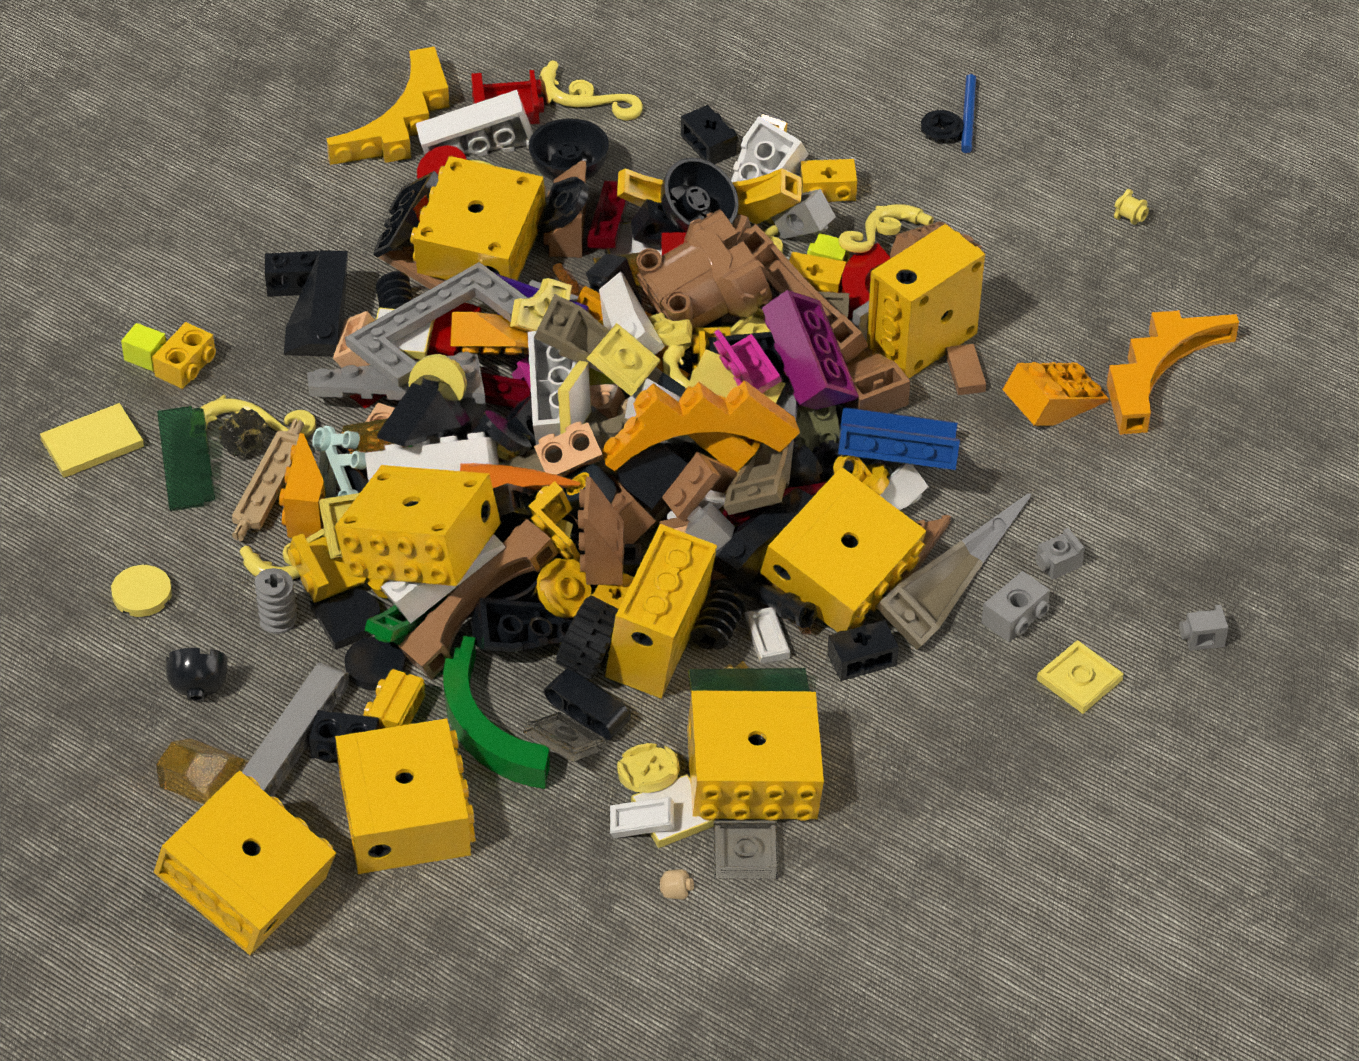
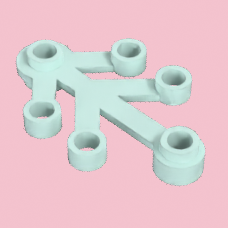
[312,426,366,498]

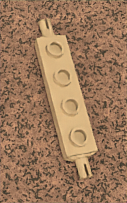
[232,419,304,541]

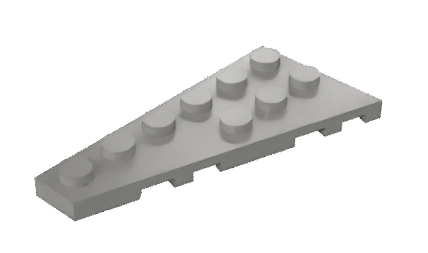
[307,352,486,404]

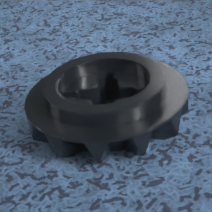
[921,110,963,143]

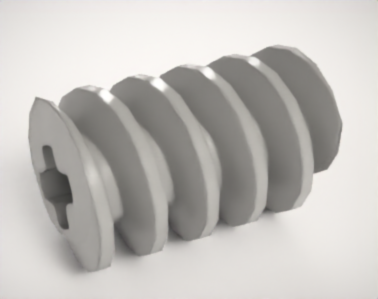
[254,568,297,634]

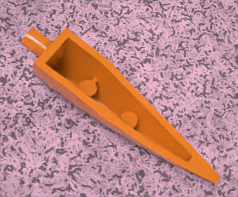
[460,463,580,491]

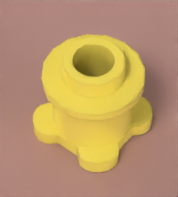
[1114,189,1149,225]

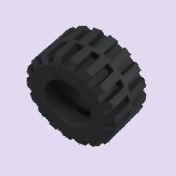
[556,595,619,680]

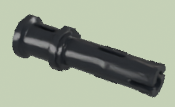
[738,579,817,628]

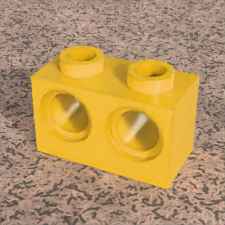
[152,322,216,389]

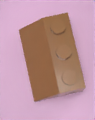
[544,161,587,258]

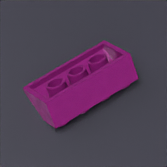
[762,290,859,410]

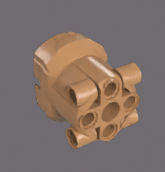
[636,210,772,350]

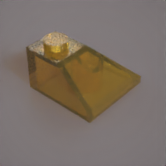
[156,738,245,804]

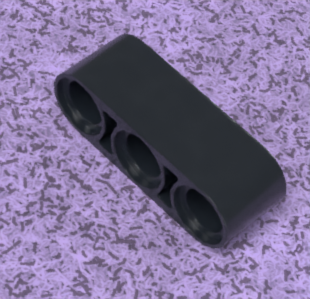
[544,669,631,740]

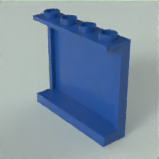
[838,407,960,470]

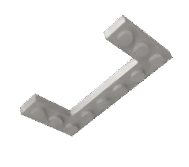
[345,262,528,387]

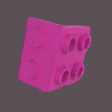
[713,329,782,393]

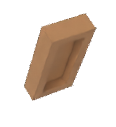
[946,344,986,395]

